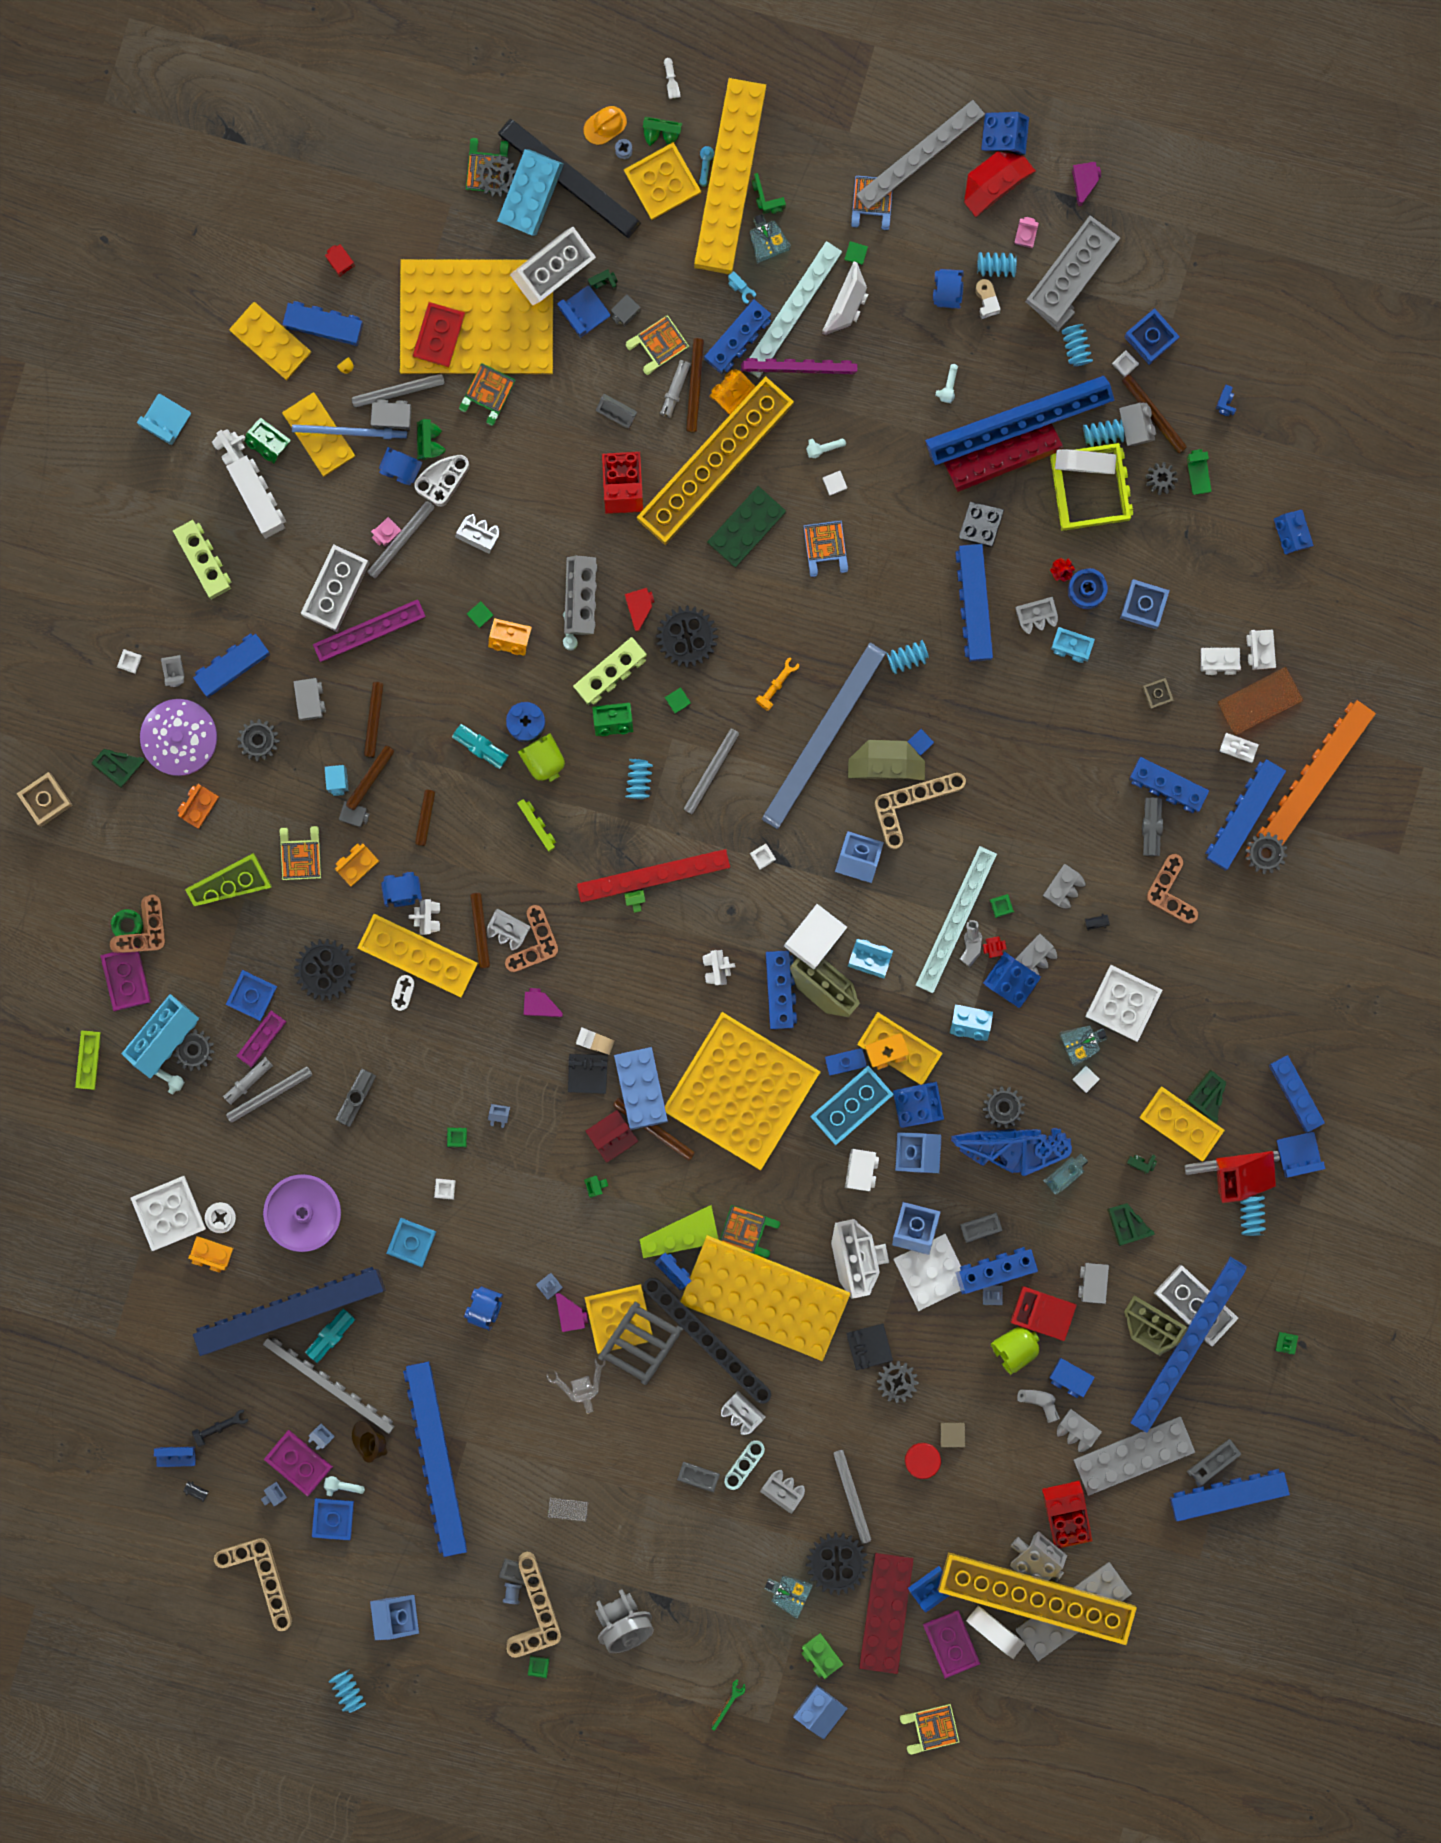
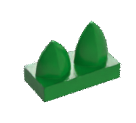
[643,116,683,146]
[417,419,446,460]

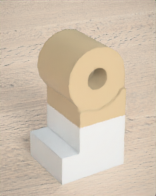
[976,279,1001,319]
[576,1028,614,1055]

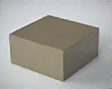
[1142,678,1174,709]
[940,1422,965,1447]

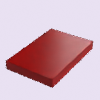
[412,302,466,368]

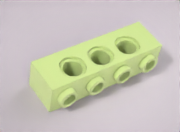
[173,520,232,600]
[573,637,647,705]

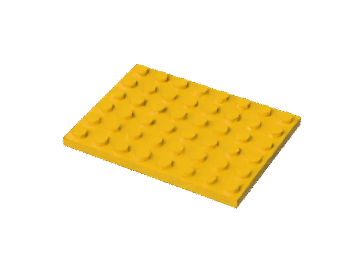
[400,259,553,374]

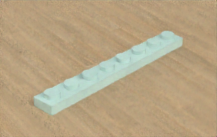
[749,241,842,379]
[915,846,997,993]

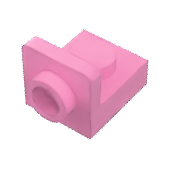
[1014,217,1039,248]
[371,517,402,547]

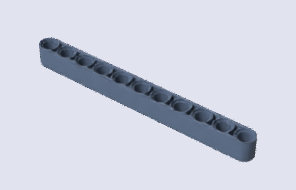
[761,643,886,829]

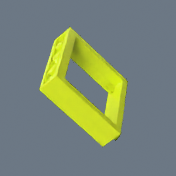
[1050,443,1133,531]

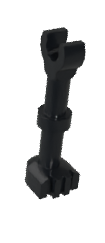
[192,1409,249,1447]

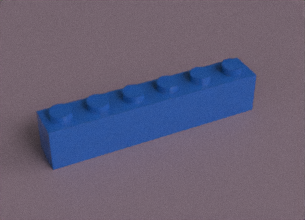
[955,544,993,662]
[1205,759,1286,871]
[1170,1469,1290,1521]

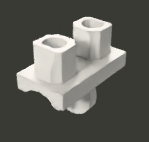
[212,429,246,465]
[1220,733,1259,763]
[409,899,440,935]
[703,950,735,985]

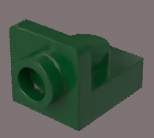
[588,269,618,290]
[1126,1154,1157,1174]

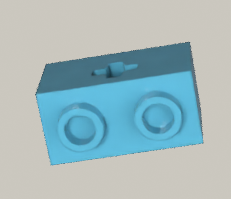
[325,765,349,796]

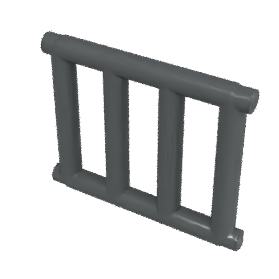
[598,1301,683,1385]

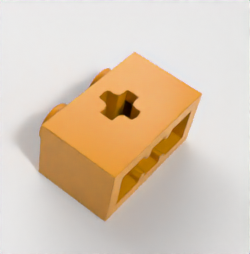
[865,1033,909,1070]

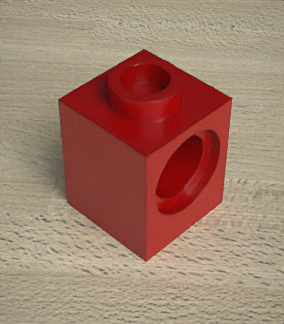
[325,244,355,277]

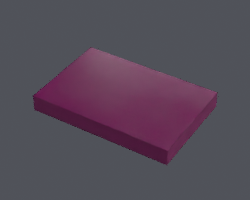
[100,946,151,1011]
[264,1430,333,1497]
[923,1610,980,1679]

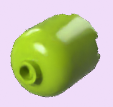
[518,733,565,782]
[991,1327,1040,1375]

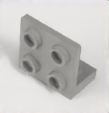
[1010,1531,1067,1581]

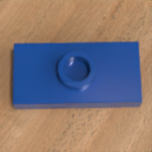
[825,1048,867,1076]

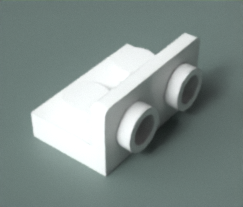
[1246,630,1276,670]
[1201,648,1241,675]

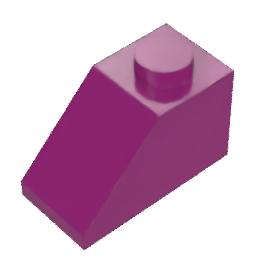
[1072,162,1101,206]
[524,988,563,1017]
[556,1293,588,1332]

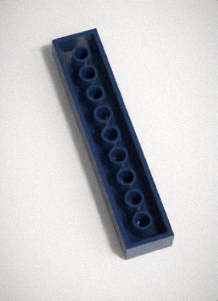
[193,1267,386,1356]

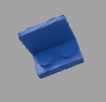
[982,112,1029,155]
[557,285,610,338]
[983,952,1041,1008]
[893,1082,944,1128]
[1277,1132,1325,1178]

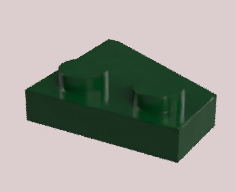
[91,749,145,788]
[1186,1070,1226,1123]
[1107,1203,1155,1246]

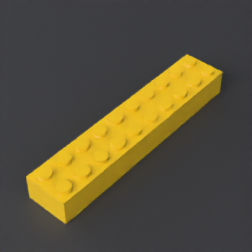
[694,78,766,274]
[637,376,794,545]
[938,1552,1137,1645]

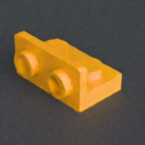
[709,369,756,414]
[488,618,531,655]
[335,844,380,887]
[188,1236,234,1273]

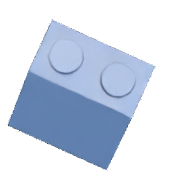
[835,831,884,883]
[895,1132,941,1173]
[370,1595,419,1640]
[793,1685,848,1739]

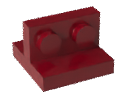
[585,1110,639,1163]

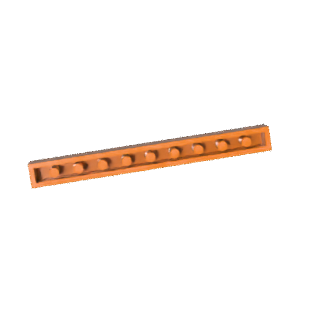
[1245,700,1376,859]

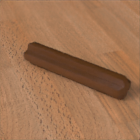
[415,789,435,846]

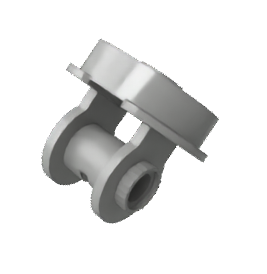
[595,1589,654,1653]

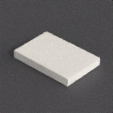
[784,904,847,969]

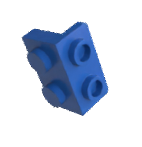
[1274,510,1314,554]
[908,1566,950,1612]

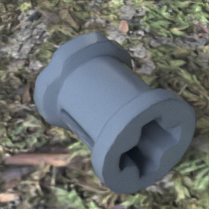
[615,139,632,160]
[503,1583,522,1604]

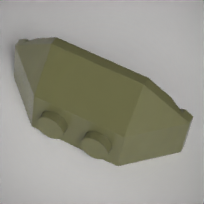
[848,740,925,781]
[790,958,860,1017]
[1124,1295,1188,1356]

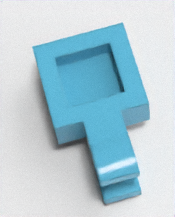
[728,271,756,305]

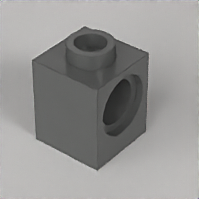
[611,295,641,327]
[339,802,370,828]

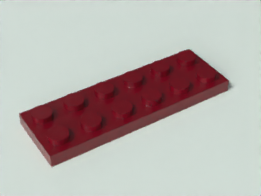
[944,423,1064,492]
[859,1553,914,1674]

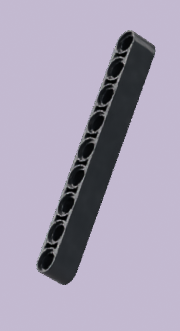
[498,119,641,238]
[644,1277,771,1404]

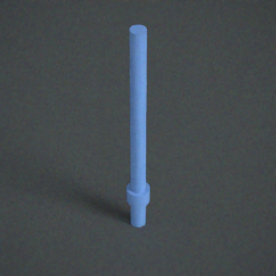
[292,424,407,440]

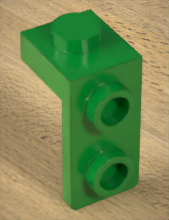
[751,173,786,214]
[1187,449,1211,495]

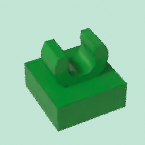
[584,1176,608,1198]
[1275,1332,1298,1355]

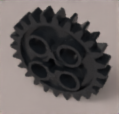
[656,605,718,668]
[294,939,357,1001]
[806,1532,869,1595]

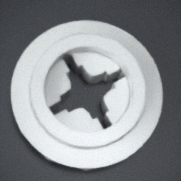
[205,1202,236,1233]

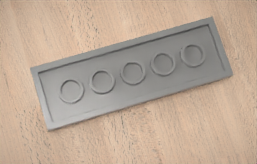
[1025,216,1120,324]
[1073,1416,1195,1496]
[1015,1562,1132,1661]

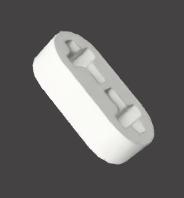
[392,975,415,1011]

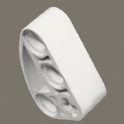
[1055,450,1116,474]
[415,455,469,506]
[966,1606,1025,1659]

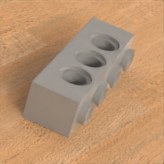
[564,555,597,635]

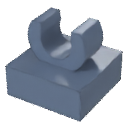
[488,1104,510,1128]
[536,1273,563,1299]
[983,1285,1003,1305]
[308,1424,335,1450]
[261,1482,287,1506]

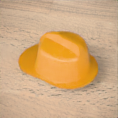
[584,106,627,145]

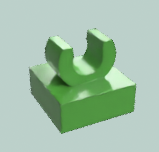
[624,889,645,913]

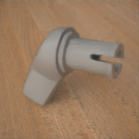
[960,920,982,967]
[1017,1390,1060,1423]

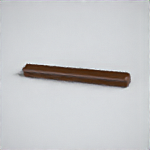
[686,338,704,432]
[1122,374,1187,453]
[613,1098,694,1160]

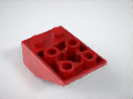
[602,452,643,514]
[1216,1151,1276,1203]
[1010,1286,1077,1341]
[1042,1481,1092,1548]

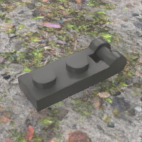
[1187,1439,1241,1487]

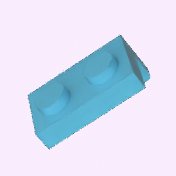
[1051,627,1095,663]
[848,939,893,978]
[950,1004,993,1041]

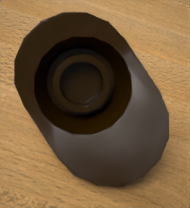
[352,1421,388,1463]

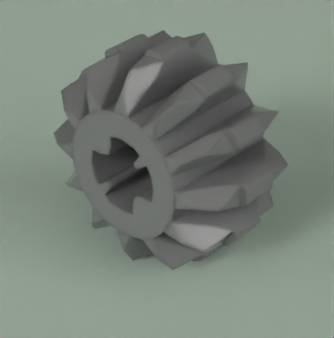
[1145,462,1178,495]

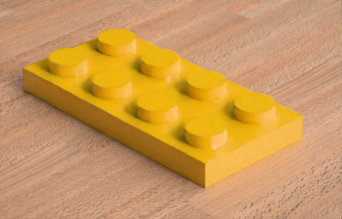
[229,302,312,381]
[282,392,356,477]
[857,1012,942,1085]
[1139,1086,1225,1162]

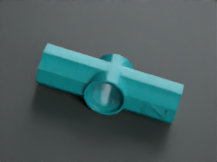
[452,724,509,769]
[305,1309,356,1363]

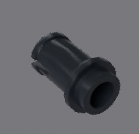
[1085,913,1110,931]
[183,1481,209,1502]

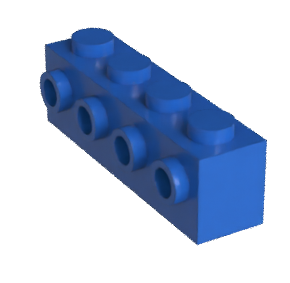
[704,299,771,375]
[1129,757,1209,814]
[766,951,797,1029]
[955,1247,1038,1294]

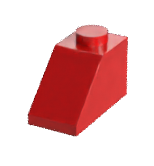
[625,588,655,633]

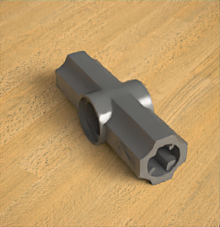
[1142,798,1163,857]
[335,1069,376,1127]

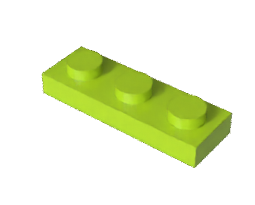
[517,799,556,852]
[75,1031,101,1090]

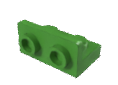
[801,1633,843,1679]

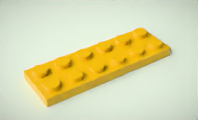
[358,914,478,998]

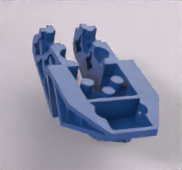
[951,1128,1072,1176]

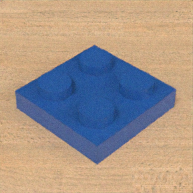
[226,970,277,1021]
[654,1253,691,1291]
[312,1498,354,1540]

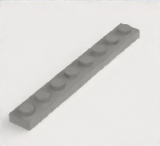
[856,100,985,210]
[263,1337,395,1433]

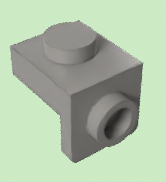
[161,655,185,687]

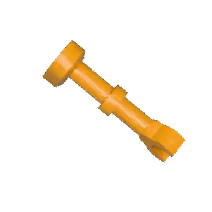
[755,658,799,711]

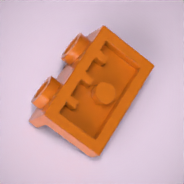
[178,784,219,829]

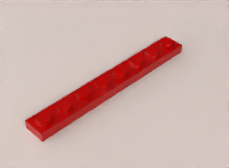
[577,849,730,903]

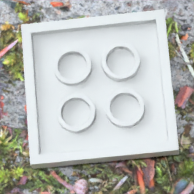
[1085,965,1162,1042]
[131,1176,206,1251]
[894,1234,961,1311]

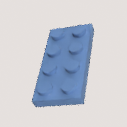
[614,1047,668,1130]

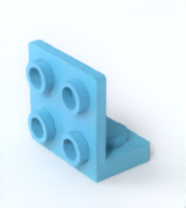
[137,394,191,445]

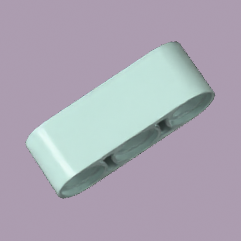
[724,1440,765,1490]

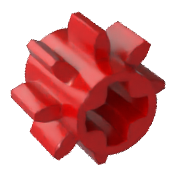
[1050,558,1075,582]
[982,936,1007,958]

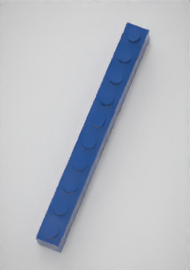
[925,376,1115,465]
[1131,1257,1247,1433]
[403,1361,467,1557]

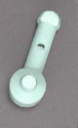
[935,364,958,404]
[806,439,846,458]
[563,611,578,650]
[155,1069,185,1095]
[324,1476,365,1496]

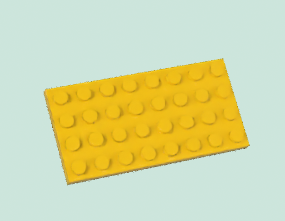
[680,1235,850,1361]

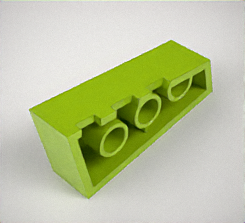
[185,853,272,906]
[640,1205,718,1258]

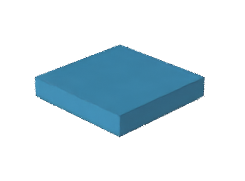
[386,1218,437,1267]

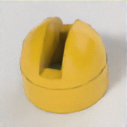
[337,357,353,374]

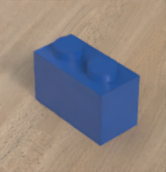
[1049,1358,1095,1398]

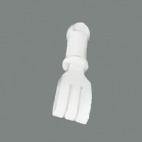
[664,58,680,99]

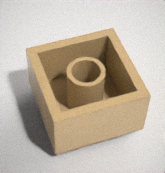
[17,772,73,827]

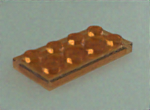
[1217,667,1303,736]

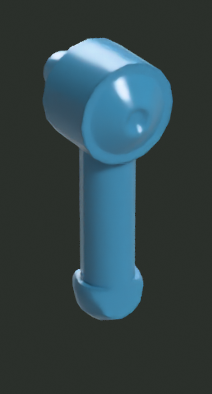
[699,146,714,187]

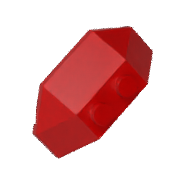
[964,151,1036,217]

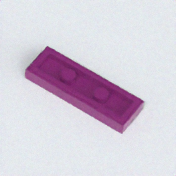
[237,1010,286,1068]

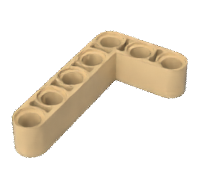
[875,773,966,850]
[214,1538,292,1631]
[506,1552,561,1658]

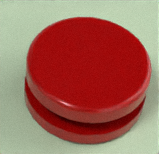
[905,1443,941,1479]

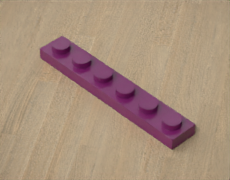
[741,358,857,374]
[313,599,426,662]

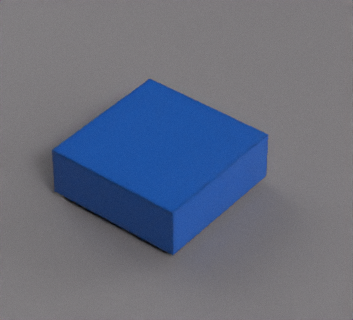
[907,729,934,756]

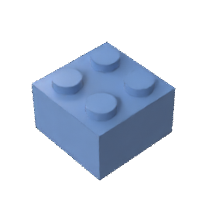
[1120,579,1170,629]
[892,1202,940,1255]

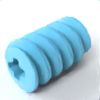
[977,252,1016,277]
[1062,324,1093,366]
[1083,419,1124,447]
[886,640,929,674]
[625,759,653,799]
[1240,1197,1266,1236]
[329,1669,366,1713]

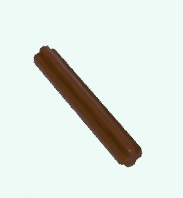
[364,682,383,758]
[346,746,394,810]
[471,893,490,968]

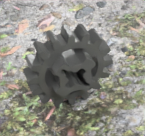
[476,155,516,197]
[876,1361,919,1403]

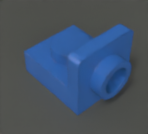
[1216,385,1236,416]

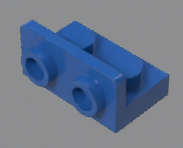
[154,1446,196,1467]

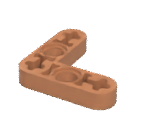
[1147,854,1198,924]
[110,895,165,953]
[505,905,558,972]

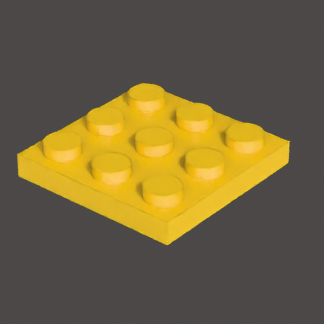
[624,142,701,220]
[585,1284,653,1354]

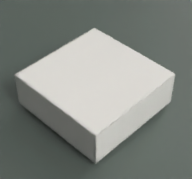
[1112,350,1139,377]
[822,471,847,496]
[117,649,142,674]
[750,844,776,870]
[1072,1066,1099,1093]
[434,1179,456,1200]
[869,1244,889,1265]

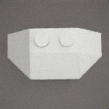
[822,262,869,335]
[831,1219,880,1299]

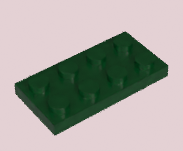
[707,486,786,568]

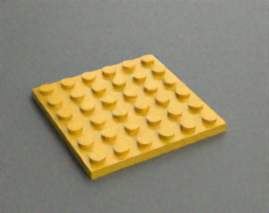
[665,1012,820,1170]

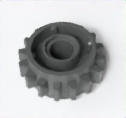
[237,719,280,761]
[1245,832,1287,874]
[173,1029,215,1071]
[983,1086,1025,1128]

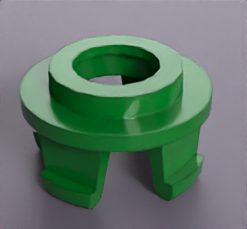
[111,909,143,939]

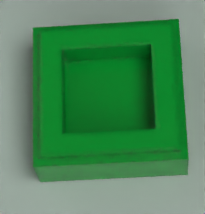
[844,241,868,266]
[467,601,494,628]
[665,687,691,714]
[990,894,1014,918]
[447,1128,467,1147]
[528,1656,550,1678]

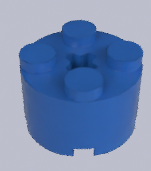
[933,269,964,309]
[379,447,423,486]
[1068,568,1108,609]
[506,702,545,742]
[381,872,422,907]
[464,1286,503,1331]

